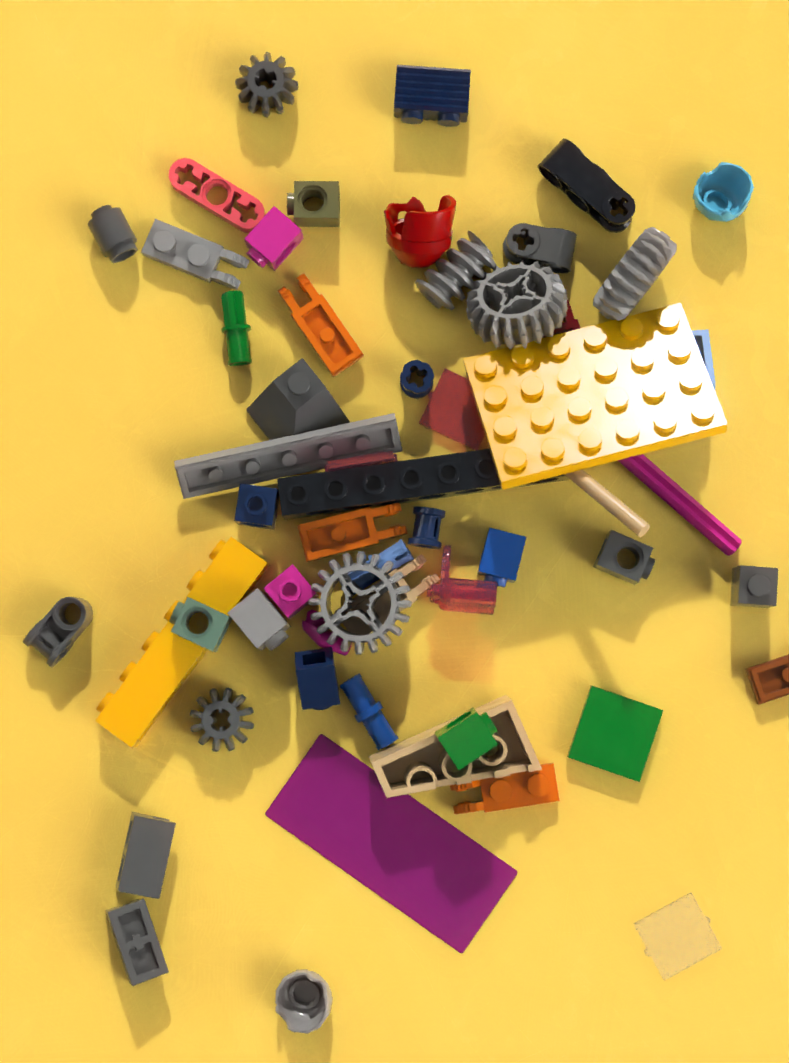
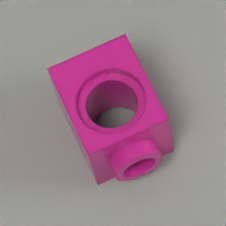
[244,206,304,271]
[264,564,319,619]

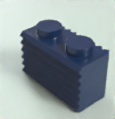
[394,65,471,127]

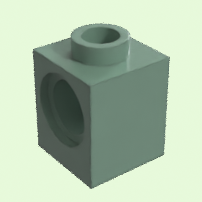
[169,597,232,652]

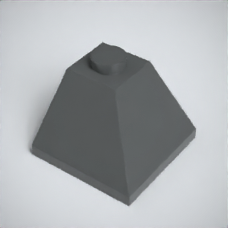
[246,358,350,440]

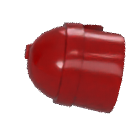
[384,195,456,268]

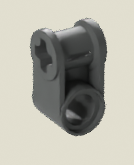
[503,223,577,273]
[23,597,93,668]

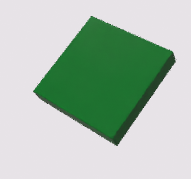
[567,686,663,782]

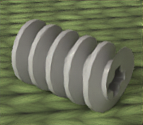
[415,231,497,311]

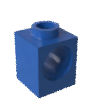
[477,528,526,587]

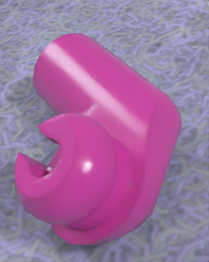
[302,609,352,656]

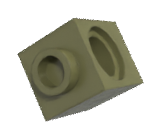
[287,181,340,227]

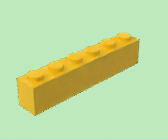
[95,537,270,748]

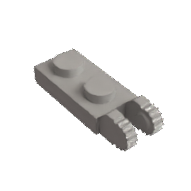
[141,219,250,290]

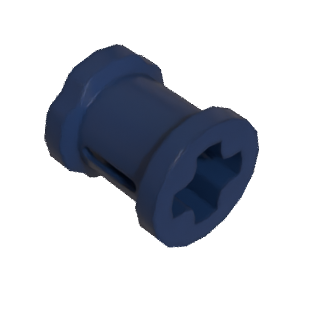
[400,360,434,399]
[408,506,445,549]

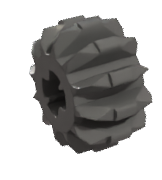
[235,52,298,118]
[190,688,254,752]

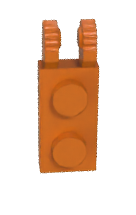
[278,273,364,377]
[297,503,408,562]
[450,763,560,814]

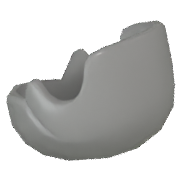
[275,969,333,1034]

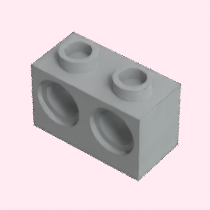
[228,588,291,651]

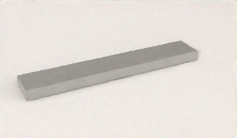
[174,413,403,499]

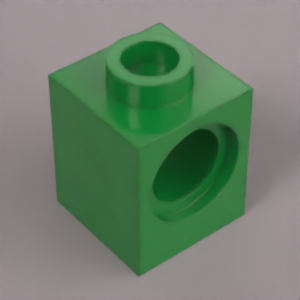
[435,707,498,770]

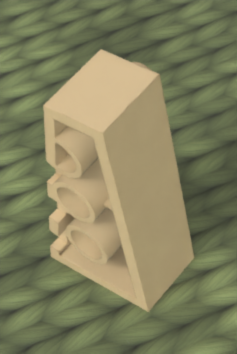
[369,695,542,798]

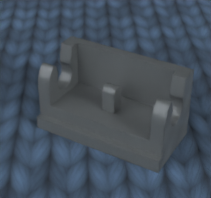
[116,812,176,899]
[105,898,169,986]

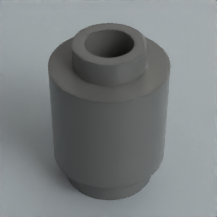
[88,205,138,263]

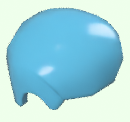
[693,162,754,222]

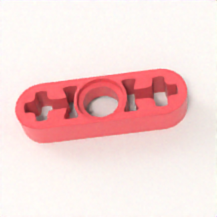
[169,158,266,233]

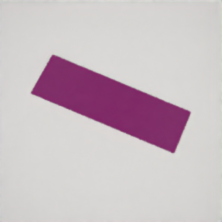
[265,734,517,953]

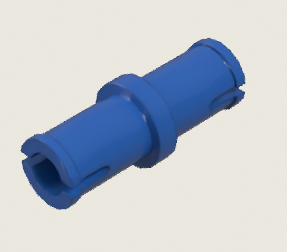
[339,673,398,750]

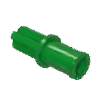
[221,291,252,366]

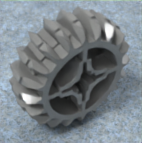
[593,227,677,321]
[466,259,568,350]
[309,551,412,655]

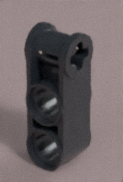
[538,138,635,233]

